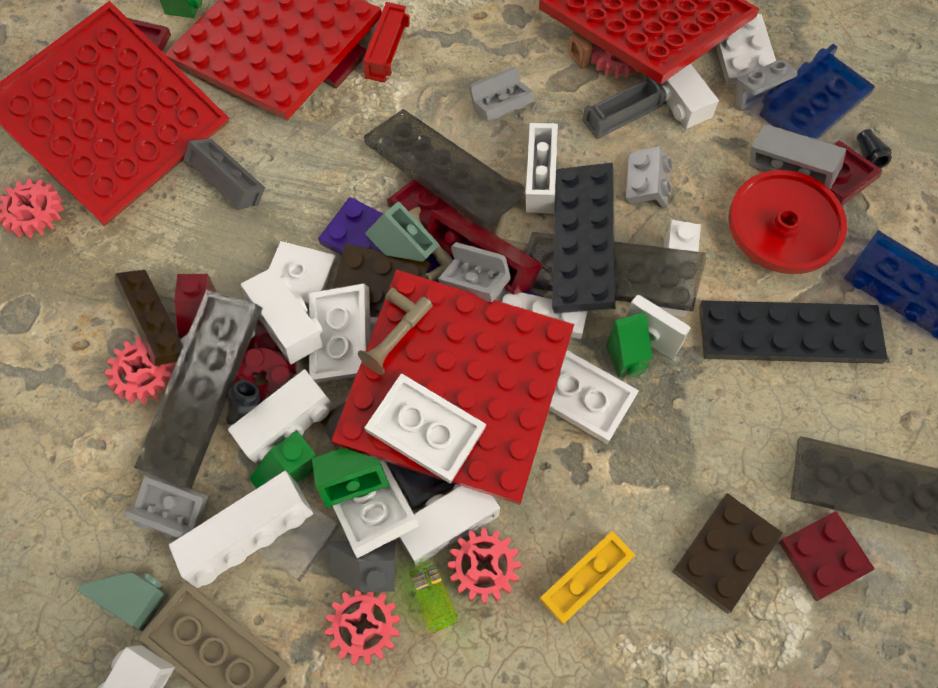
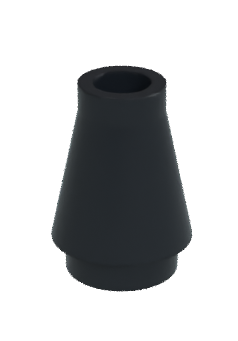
[856,129,892,169]
[226,380,260,426]

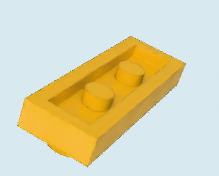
[539,531,636,626]

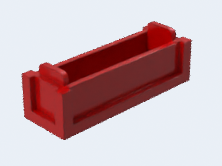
[363,2,410,83]

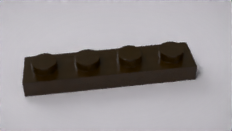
[115,270,186,366]

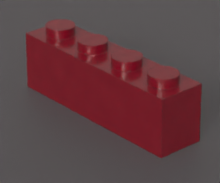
[426,208,543,295]

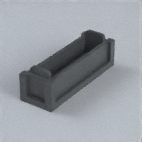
[582,76,667,139]
[183,138,265,210]

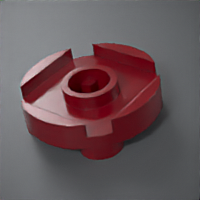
[228,347,293,406]

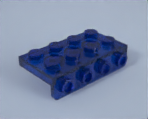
[759,43,876,140]
[843,230,938,339]

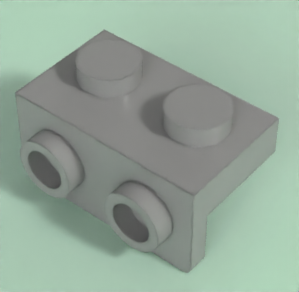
[734,59,797,110]
[469,67,535,121]
[626,146,673,207]
[438,242,511,303]
[124,474,209,540]

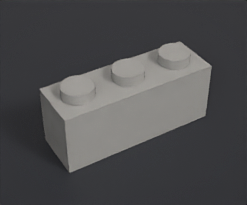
[749,124,846,189]

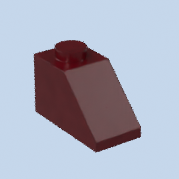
[174,274,216,339]

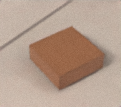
[568,31,593,69]

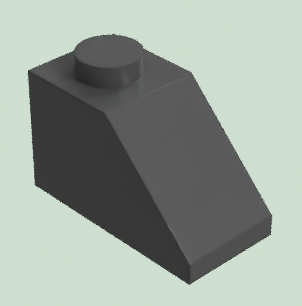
[328,541,397,592]

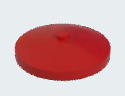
[728,170,847,274]

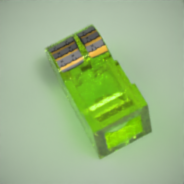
[409,562,458,635]

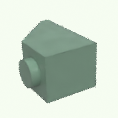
[365,201,440,262]
[77,572,168,631]

